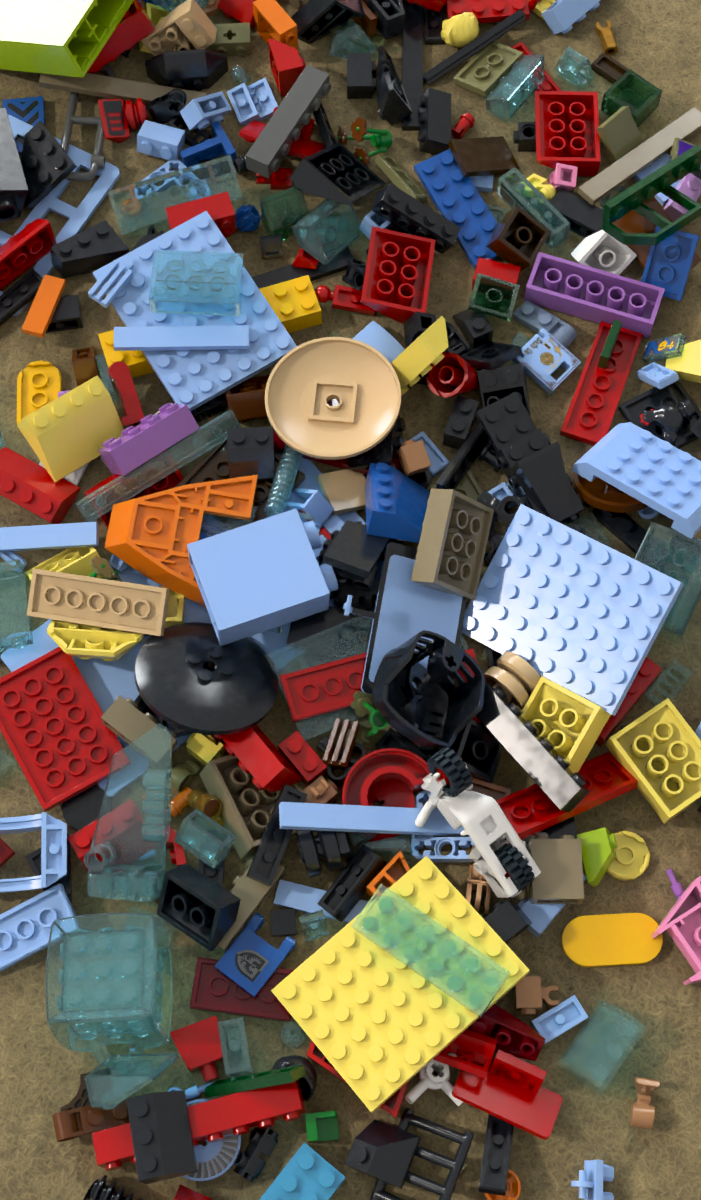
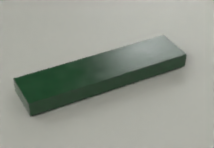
[205,1065,306,1098]

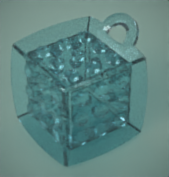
[45,913,173,1071]

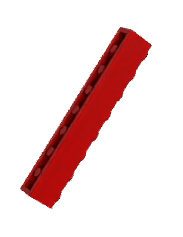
[92,1080,306,1171]

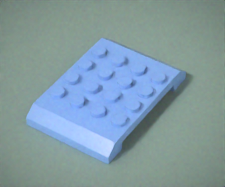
[572,422,701,539]

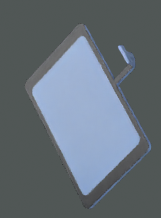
[343,542,467,695]

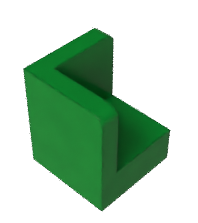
[305,1111,339,1143]

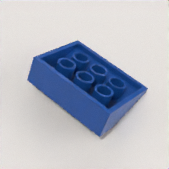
[365,462,430,543]

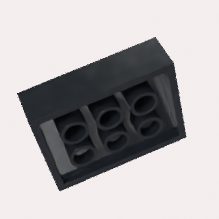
[290,142,386,205]

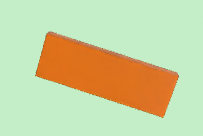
[22,274,66,338]

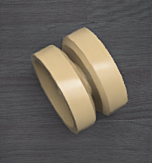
[484,651,541,710]

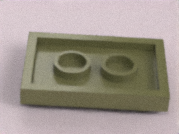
[453,41,524,97]

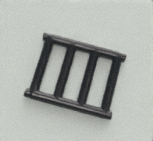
[370,1108,474,1200]

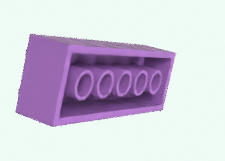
[524,252,665,338]

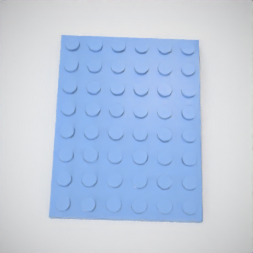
[93,211,297,412]
[461,504,684,716]

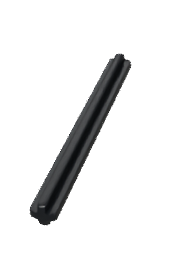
[423,10,526,85]

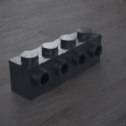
[371,183,461,254]

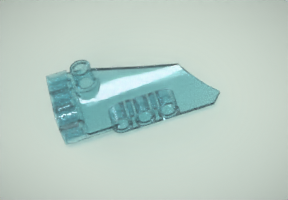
[84,723,172,902]

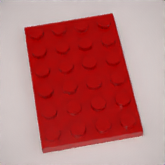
[0,647,132,812]

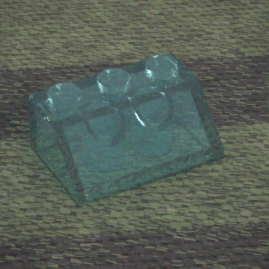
[485,54,544,123]
[292,199,363,265]
[557,1000,647,1095]

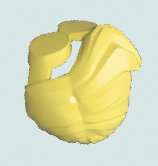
[441,12,479,48]

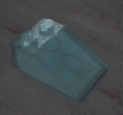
[84,1053,179,1110]

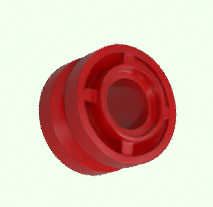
[124,97,149,130]

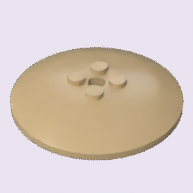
[265,337,401,460]

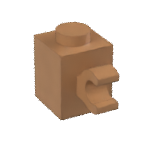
[396,439,431,477]
[302,775,338,804]
[513,976,559,1016]

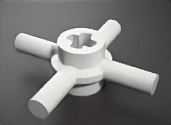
[405,1052,463,1107]

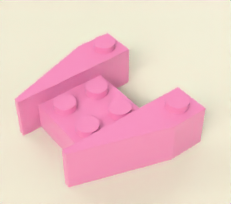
[651,876,701,986]

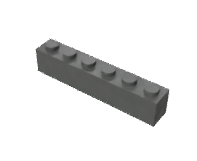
[245,65,331,179]

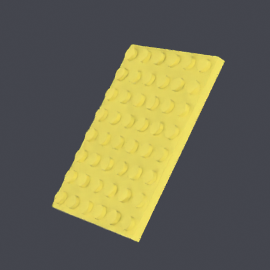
[271,856,530,1113]

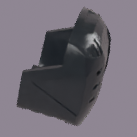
[372,630,485,749]

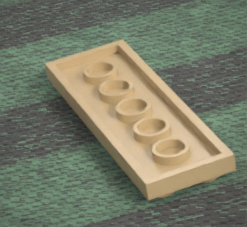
[27,569,170,636]

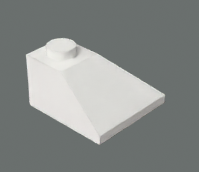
[571,230,637,275]

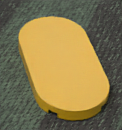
[17,360,62,436]
[561,913,663,968]

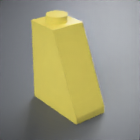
[665,339,701,383]

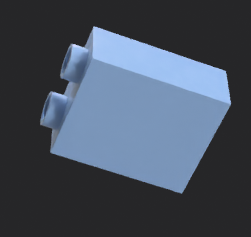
[187,508,338,646]

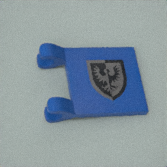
[215,913,296,998]

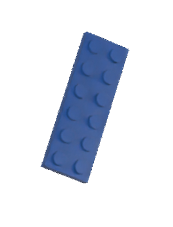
[414,149,500,269]

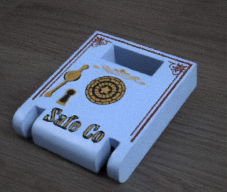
[512,328,581,395]

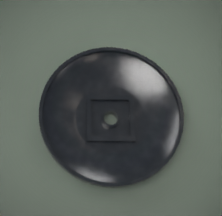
[134,622,279,735]

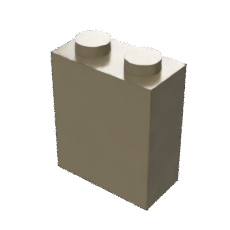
[528,835,584,904]

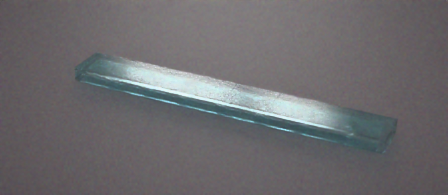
[75,410,241,522]

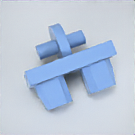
[571,1160,614,1200]

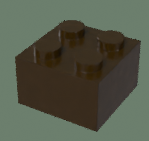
[486,205,551,272]

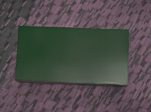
[597,319,622,369]

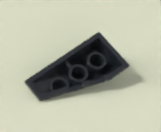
[377,45,412,126]

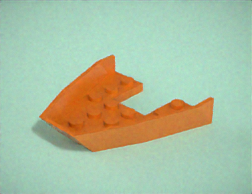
[104,475,258,608]

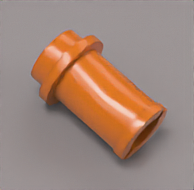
[165,786,196,817]

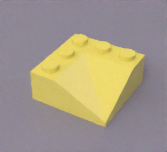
[521,676,611,773]

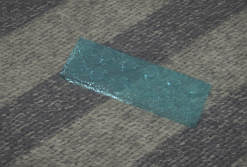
[352,884,510,1018]

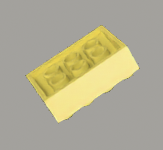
[17,375,124,482]
[605,698,701,824]

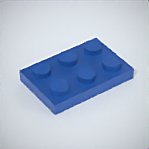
[641,225,700,301]

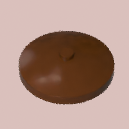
[573,457,649,513]

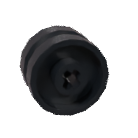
[296,830,343,878]

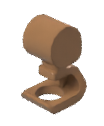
[630,1076,660,1130]

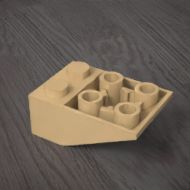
[141,0,217,56]

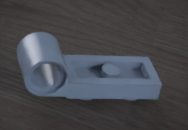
[513,300,577,348]

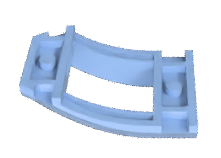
[0,812,67,893]

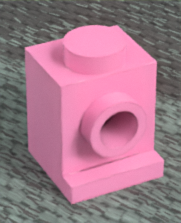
[549,163,578,193]

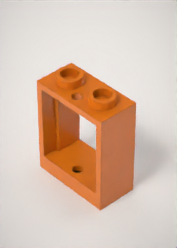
[252,0,298,50]

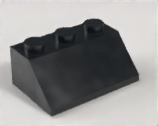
[156,863,241,952]
[126,1091,198,1184]

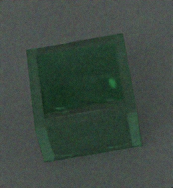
[600,69,662,128]

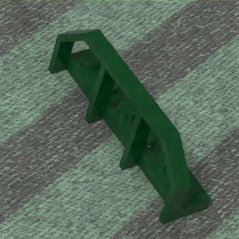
[602,145,701,245]

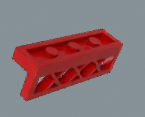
[433,1029,498,1079]

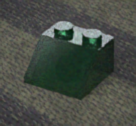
[260,186,311,241]
[467,273,520,321]

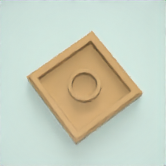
[317,469,366,515]

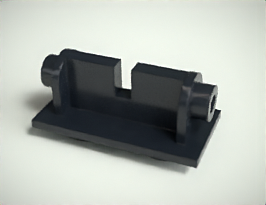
[234,1126,279,1182]

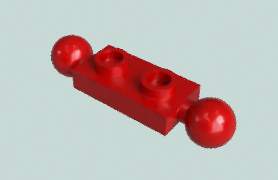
[315,285,375,316]

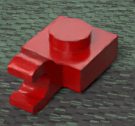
[256,168,292,190]

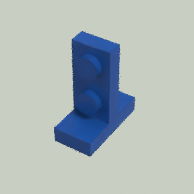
[180,121,237,168]

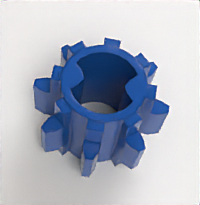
[235,204,262,232]

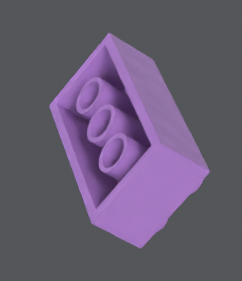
[98,403,199,476]

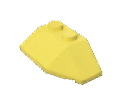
[47,619,144,661]

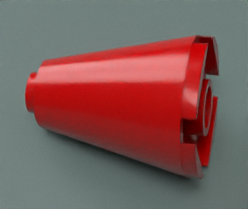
[427,352,479,398]

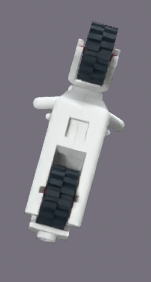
[415,747,541,898]

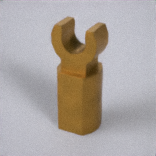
[595,20,618,55]

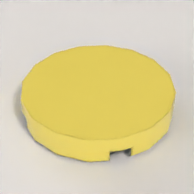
[606,831,650,881]

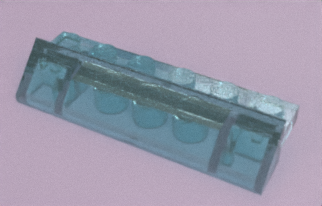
[107,155,243,235]

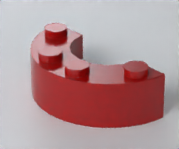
[342,748,431,806]

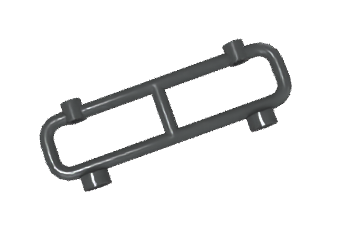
[61,64,115,181]

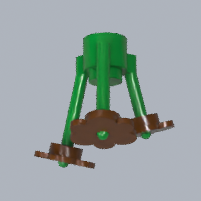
[337,117,393,168]

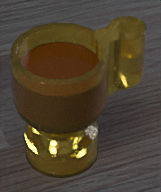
[187,789,224,829]

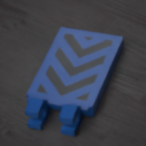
[2,96,45,158]

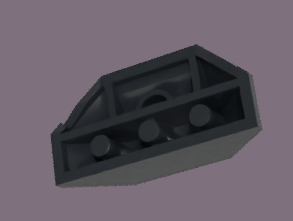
[145,49,228,91]

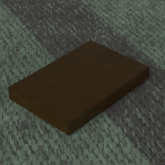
[448,136,520,177]

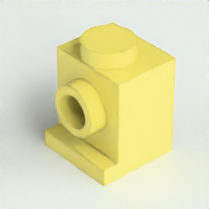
[186,733,225,766]

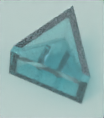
[330,20,376,59]

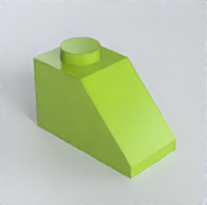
[577,827,618,887]

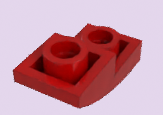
[156,819,187,867]

